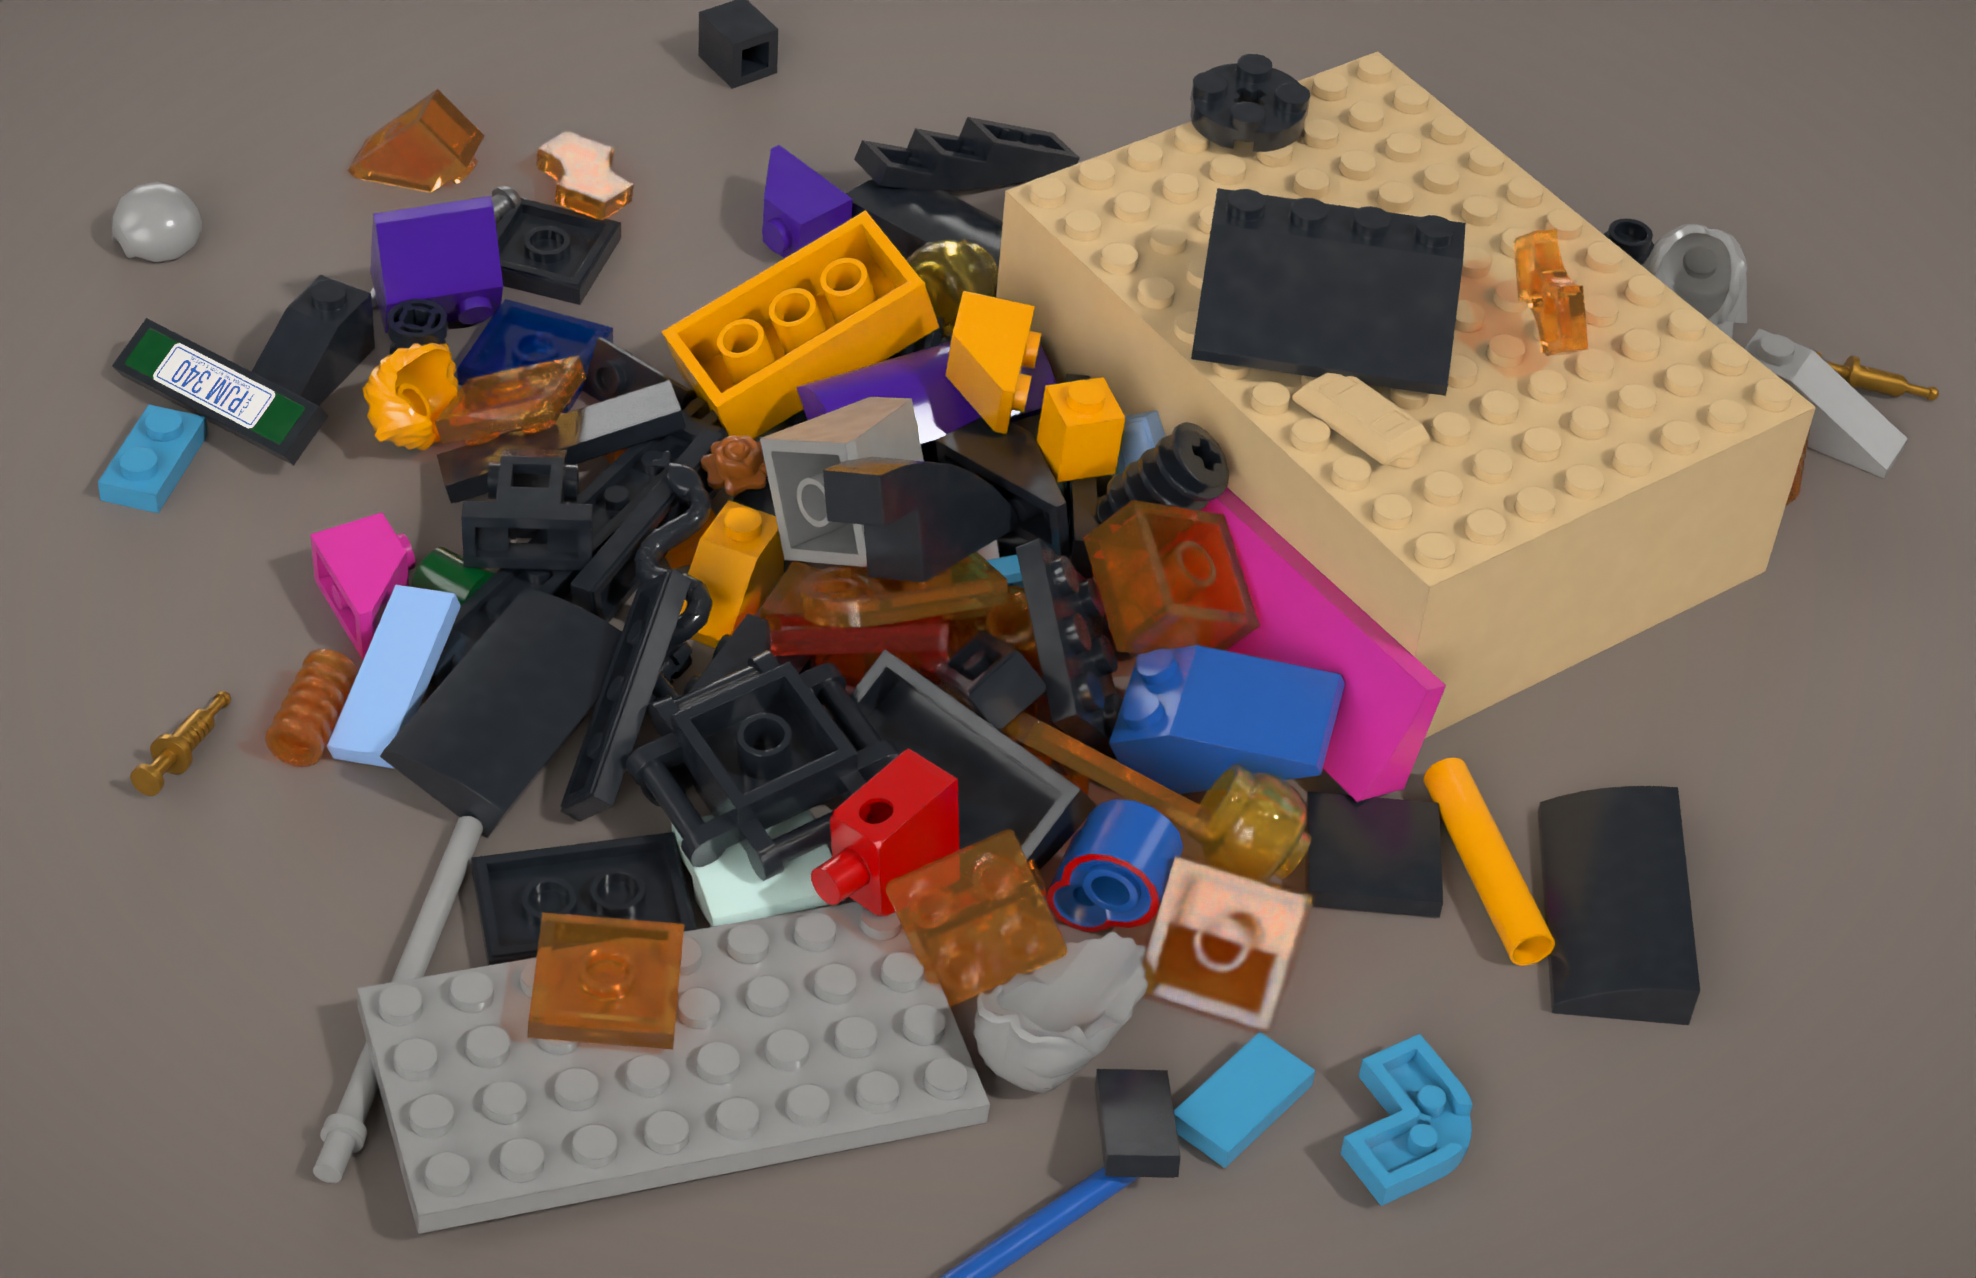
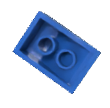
[1109,645,1345,800]

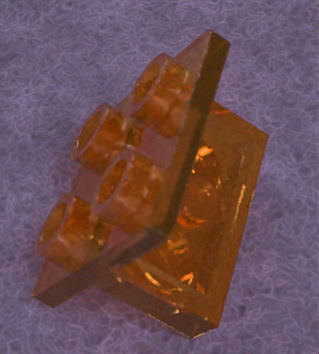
[886,829,1067,1007]

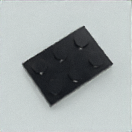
[1016,539,1123,763]

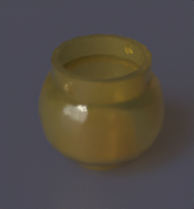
[906,239,999,336]
[1187,764,1312,885]

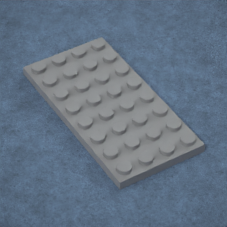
[357,902,990,1234]

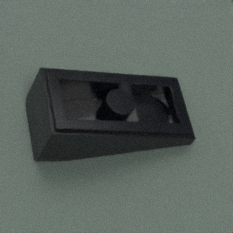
[936,630,1046,729]

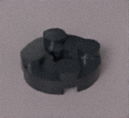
[1190,54,1310,152]

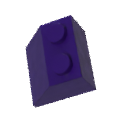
[370,196,503,333]

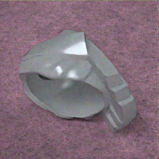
[1643,223,1748,339]

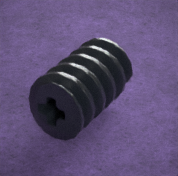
[1095,422,1229,552]

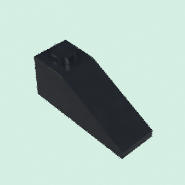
[225,274,375,432]
[936,417,1071,557]

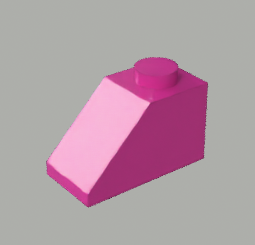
[310,512,415,660]

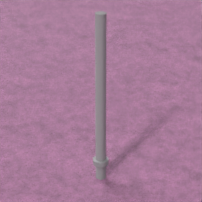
[313,816,483,1183]

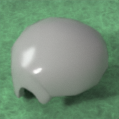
[112,181,202,262]

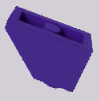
[762,145,853,259]

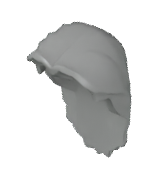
[973,931,1148,1094]

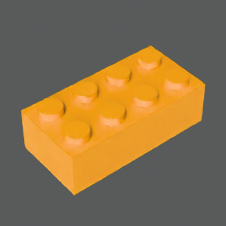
[662,210,939,439]

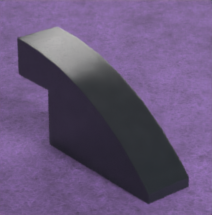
[823,457,1019,583]

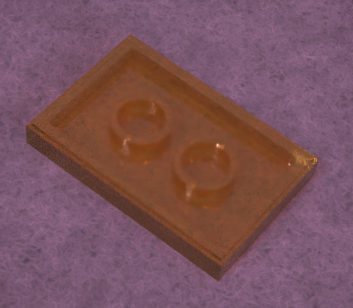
[1001,711,1213,837]

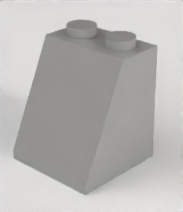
[760,397,924,567]

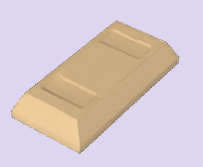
[1292,373,1430,466]

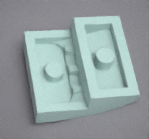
[671,810,845,927]

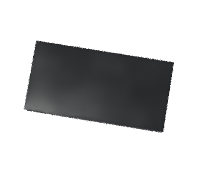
[1095,1069,1181,1178]

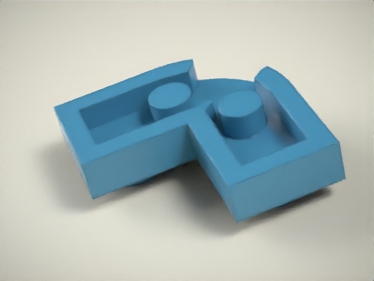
[1340,1034,1473,1206]

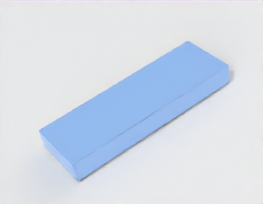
[327,585,461,769]

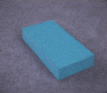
[1174,1032,1316,1168]

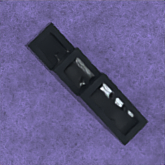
[854,117,1080,191]

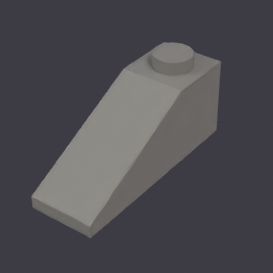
[1745,328,1908,479]

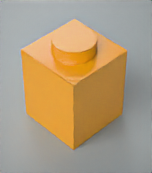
[1036,377,1125,483]

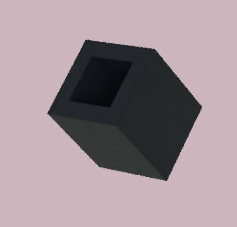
[698,0,778,89]

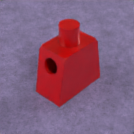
[811,748,960,916]

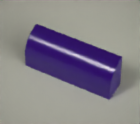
[796,341,1057,450]

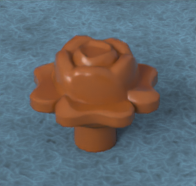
[701,435,767,497]

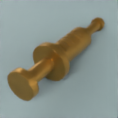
[1815,351,1939,401]
[130,691,231,796]

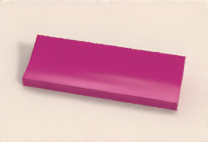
[1122,487,1446,802]

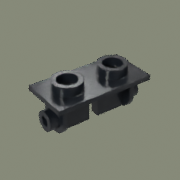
[582,337,697,410]

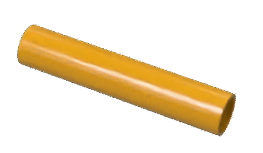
[1423,758,1555,966]

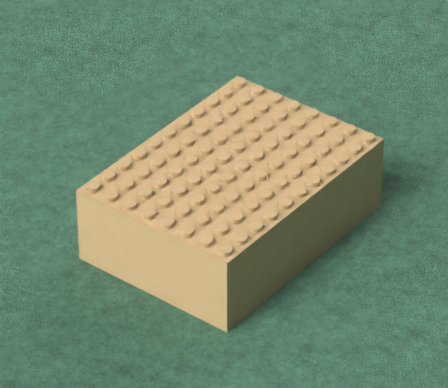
[996,51,1816,738]

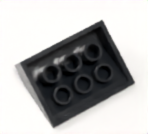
[1191,188,1466,396]

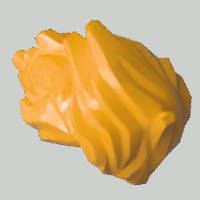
[362,343,458,451]

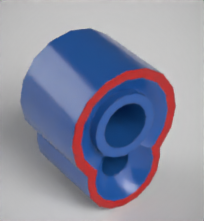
[1046,799,1183,932]

